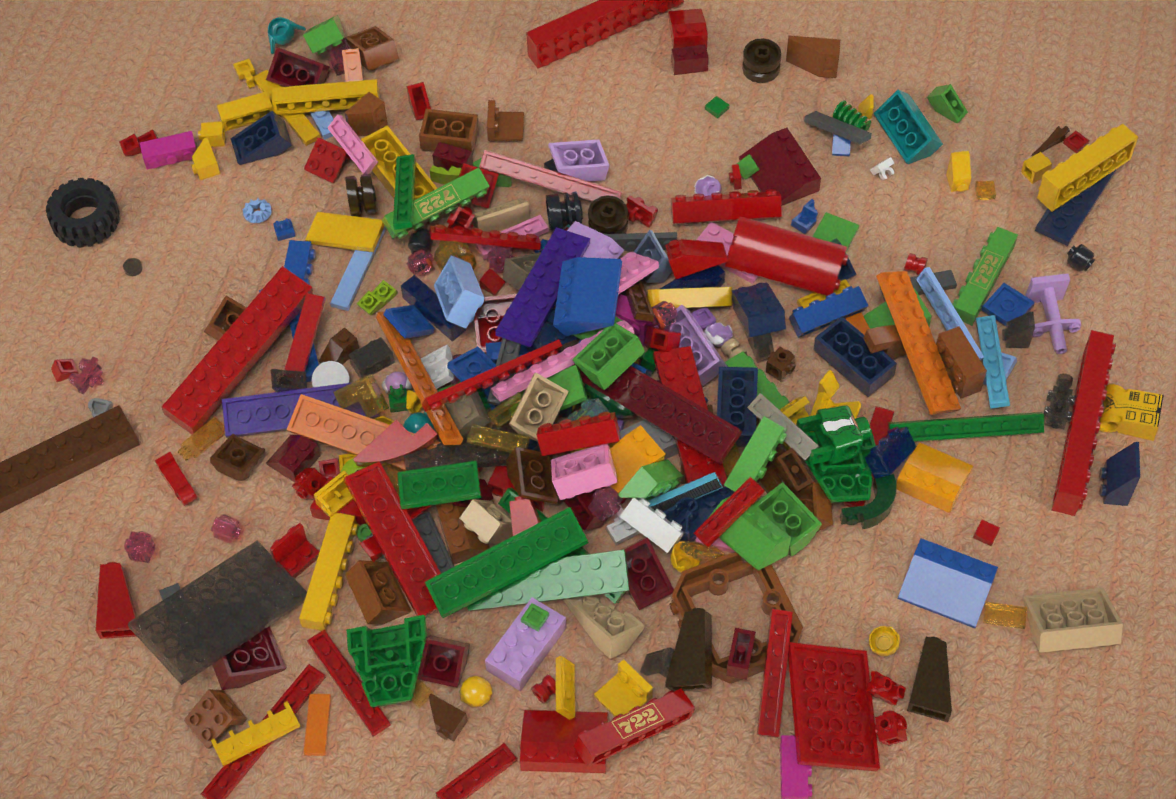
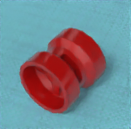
[904,253,928,275]
[531,674,556,704]

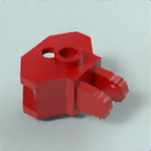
[446,207,475,246]

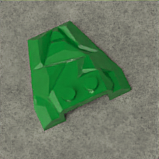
[804,429,876,503]
[346,615,427,708]

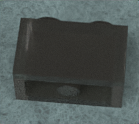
[349,337,394,380]

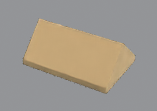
[472,198,530,232]
[509,372,569,441]

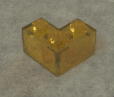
[333,374,389,418]

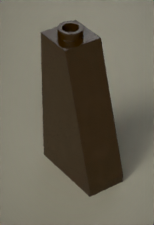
[665,608,712,691]
[907,636,952,722]

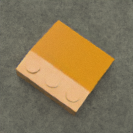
[896,442,973,513]

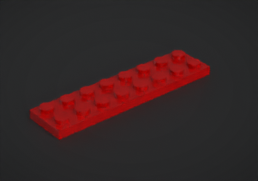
[653,346,727,487]
[343,461,441,616]

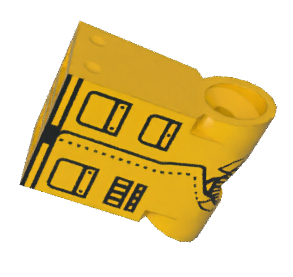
[1099,384,1164,441]

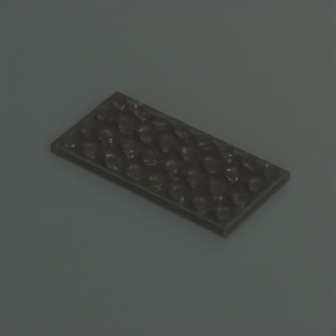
[128,540,307,685]

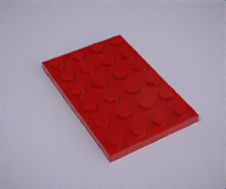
[788,642,880,772]

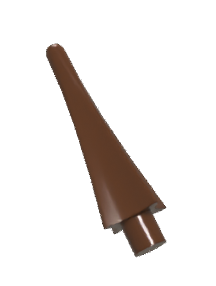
[1032,126,1070,156]

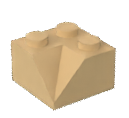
[459,499,513,544]

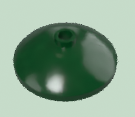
[584,384,635,419]

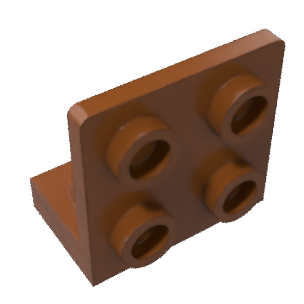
[487,100,524,141]
[184,689,247,749]

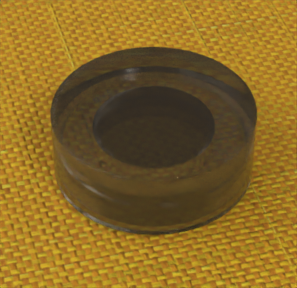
[123,258,143,276]

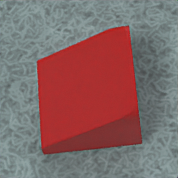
[479,268,506,296]
[51,359,78,382]
[318,458,340,479]
[359,536,383,562]

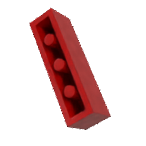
[536,412,620,456]

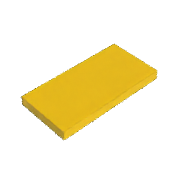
[305,212,385,252]

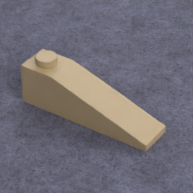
[562,596,645,659]

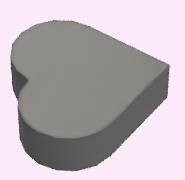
[88,398,113,417]

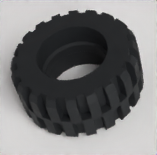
[46,178,120,247]

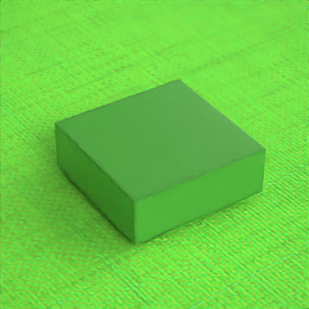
[737,154,760,180]
[521,603,549,632]

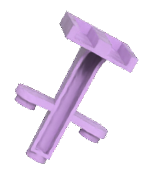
[1025,274,1081,354]

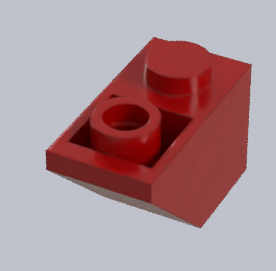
[644,325,681,351]

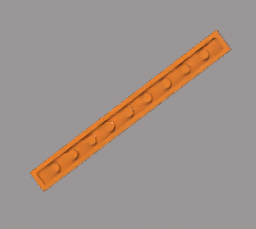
[376,312,463,445]

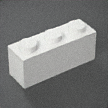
[620,498,685,553]

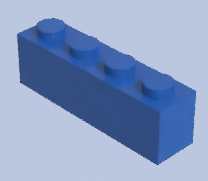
[284,240,316,312]
[789,286,868,338]

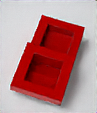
[119,129,158,156]

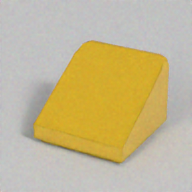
[858,94,874,119]
[818,370,839,399]
[406,390,423,414]

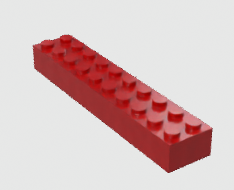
[526,0,684,69]
[161,266,313,436]
[1051,330,1116,516]

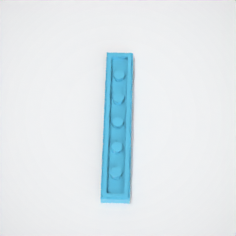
[976,315,1010,409]

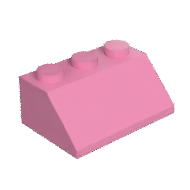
[551,444,617,500]

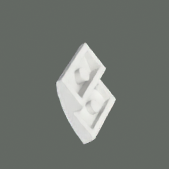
[420,345,454,389]

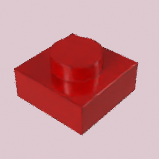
[729,164,742,190]

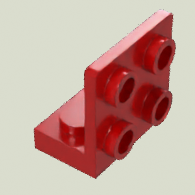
[304,137,353,183]
[270,523,320,582]

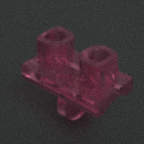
[69,357,104,395]

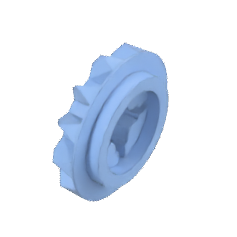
[242,198,272,223]

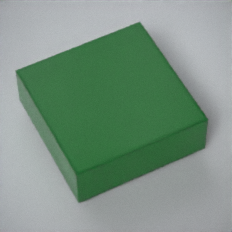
[705,96,730,119]

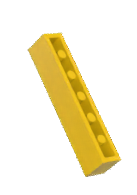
[272,79,379,115]
[299,513,359,631]

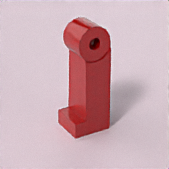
[155,452,197,506]

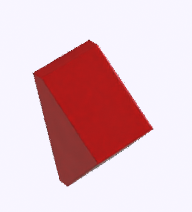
[406,82,431,120]

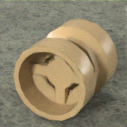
[721,338,747,359]

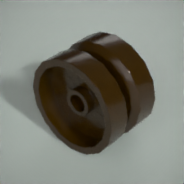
[742,38,781,83]
[345,174,376,216]
[588,195,628,234]

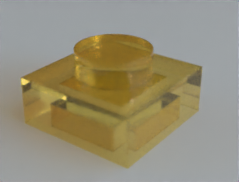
[975,181,996,200]

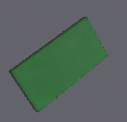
[397,461,481,510]

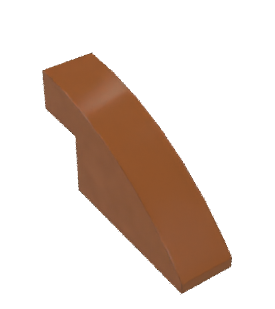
[863,325,907,359]

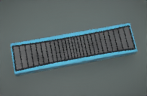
[648,472,723,511]

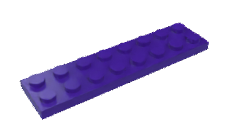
[495,227,590,347]
[222,380,380,438]

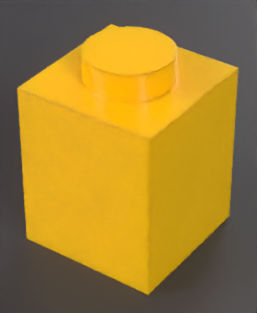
[198,121,225,147]
[1021,152,1052,184]

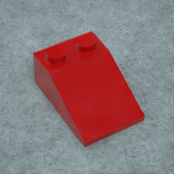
[668,9,708,48]
[665,239,728,279]

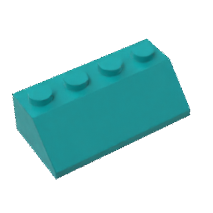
[873,89,943,164]

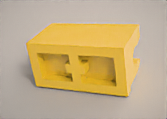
[314,471,353,518]

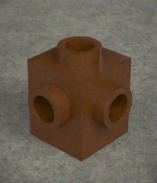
[766,347,796,381]

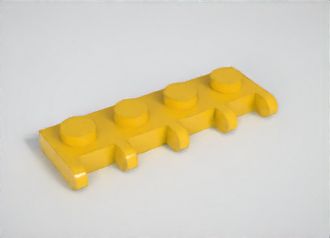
[211,701,300,766]

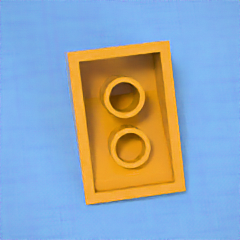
[609,425,665,496]

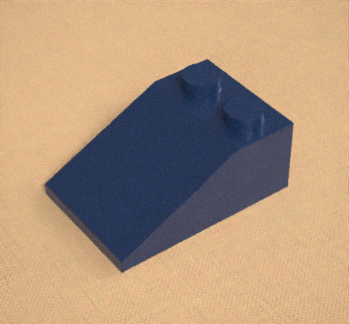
[230,111,292,165]
[1100,442,1141,506]

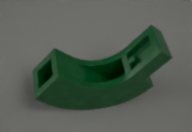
[840,474,896,529]

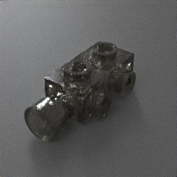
[1044,374,1076,429]

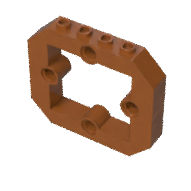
[669,552,803,684]

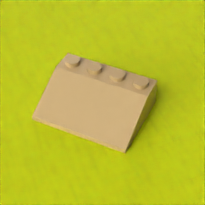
[1023,588,1123,653]

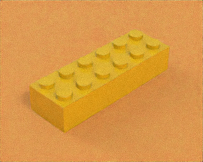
[1037,124,1138,212]
[361,125,438,200]

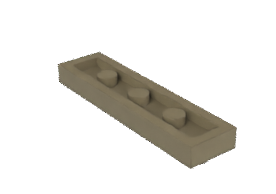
[747,393,820,461]

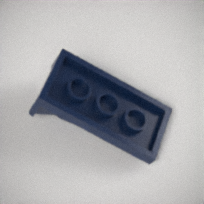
[662,487,734,543]

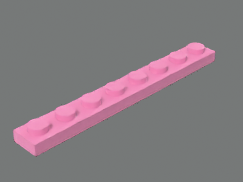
[490,320,634,402]

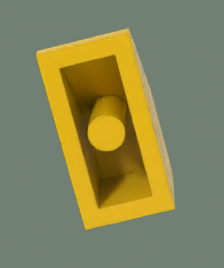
[191,138,220,180]
[946,151,971,192]

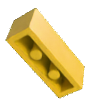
[217,91,274,131]

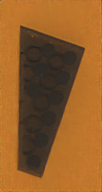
[404,418,522,471]

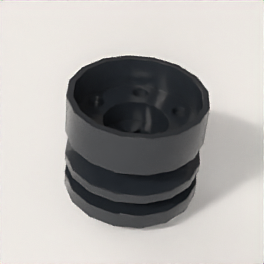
[546,191,583,233]

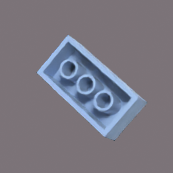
[433,255,484,328]

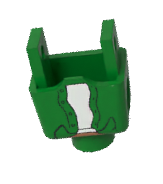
[796,405,871,465]

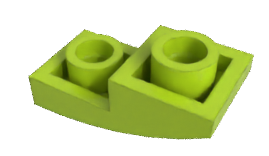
[429,165,461,184]
[357,280,398,315]

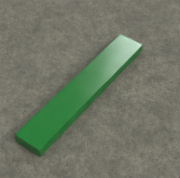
[393,154,416,230]

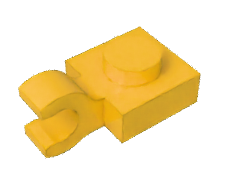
[233,59,256,89]

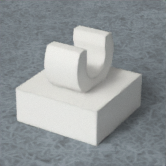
[870,157,894,180]

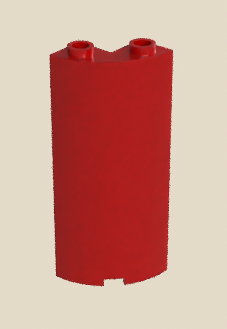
[725,217,849,296]

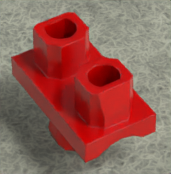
[626,195,658,228]
[867,671,906,706]

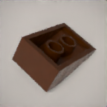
[506,447,558,504]

